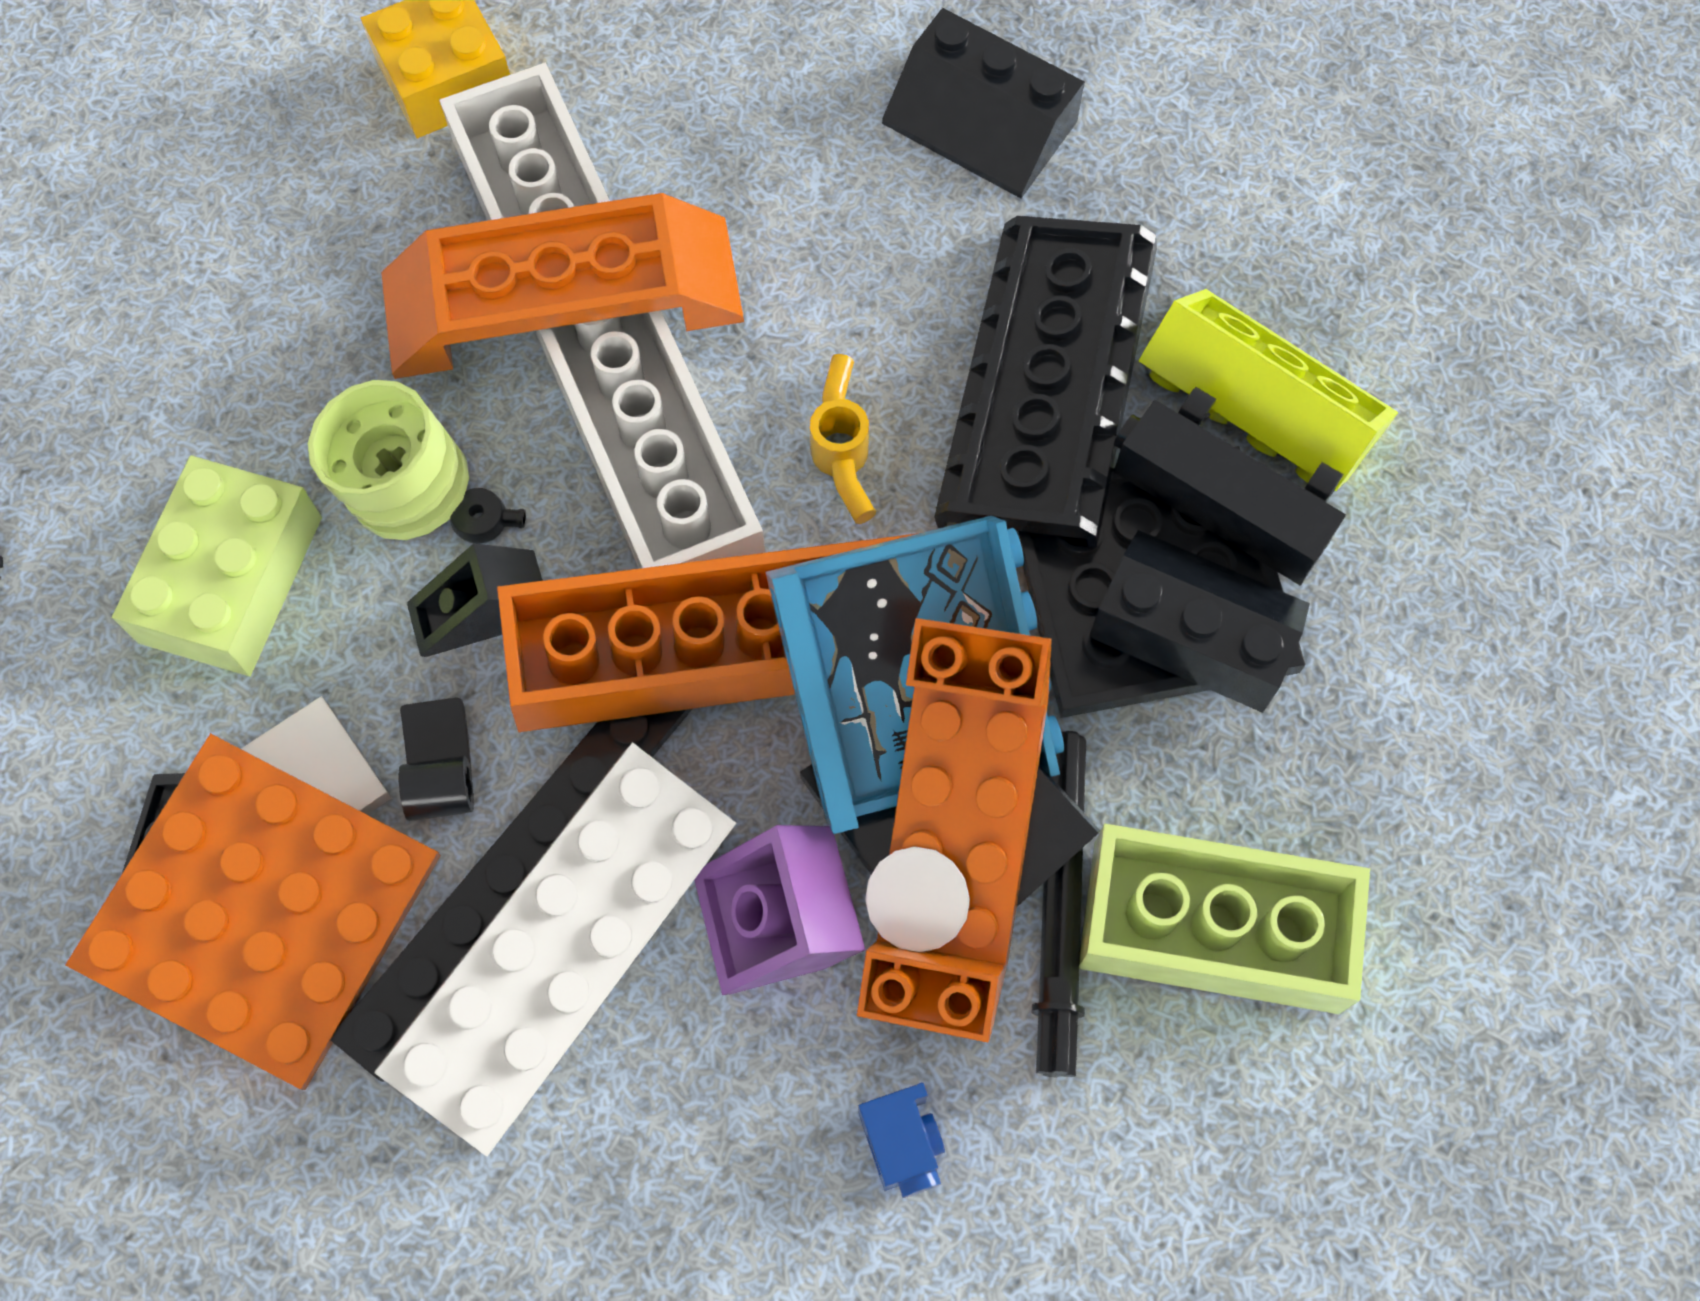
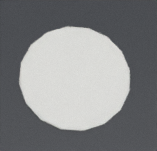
[865,846,970,953]

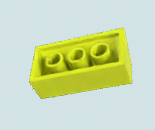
[1138,289,1399,491]

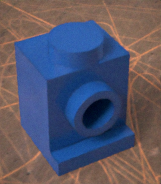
[858,1082,945,1198]

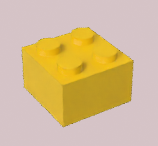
[360,0,510,139]

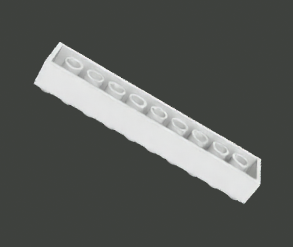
[439,62,765,569]

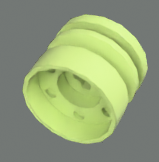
[307,380,469,540]

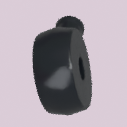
[450,488,526,544]

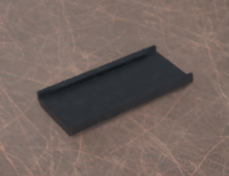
[934,216,1157,547]

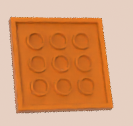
[65,733,441,1090]

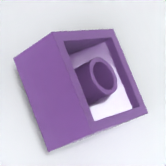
[694,825,865,995]

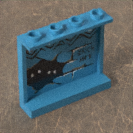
[766,516,1064,834]

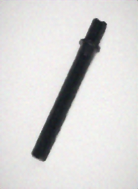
[1031,731,1086,1078]

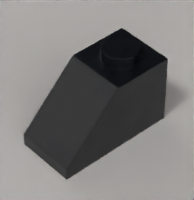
[407,543,543,657]

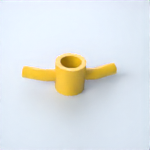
[810,354,876,524]

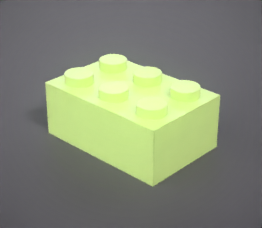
[111,455,322,677]

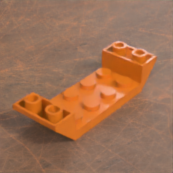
[381,193,744,379]
[857,618,1052,1043]

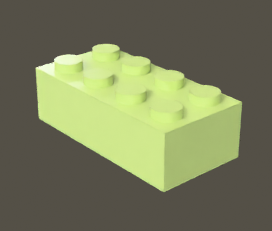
[1079,823,1370,1014]

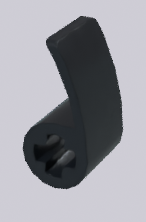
[398,697,474,821]

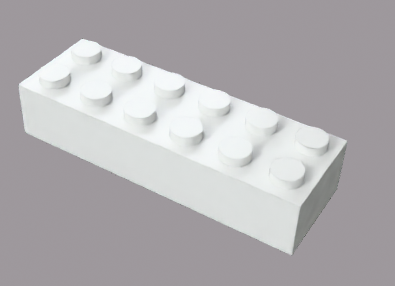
[374,742,736,1156]

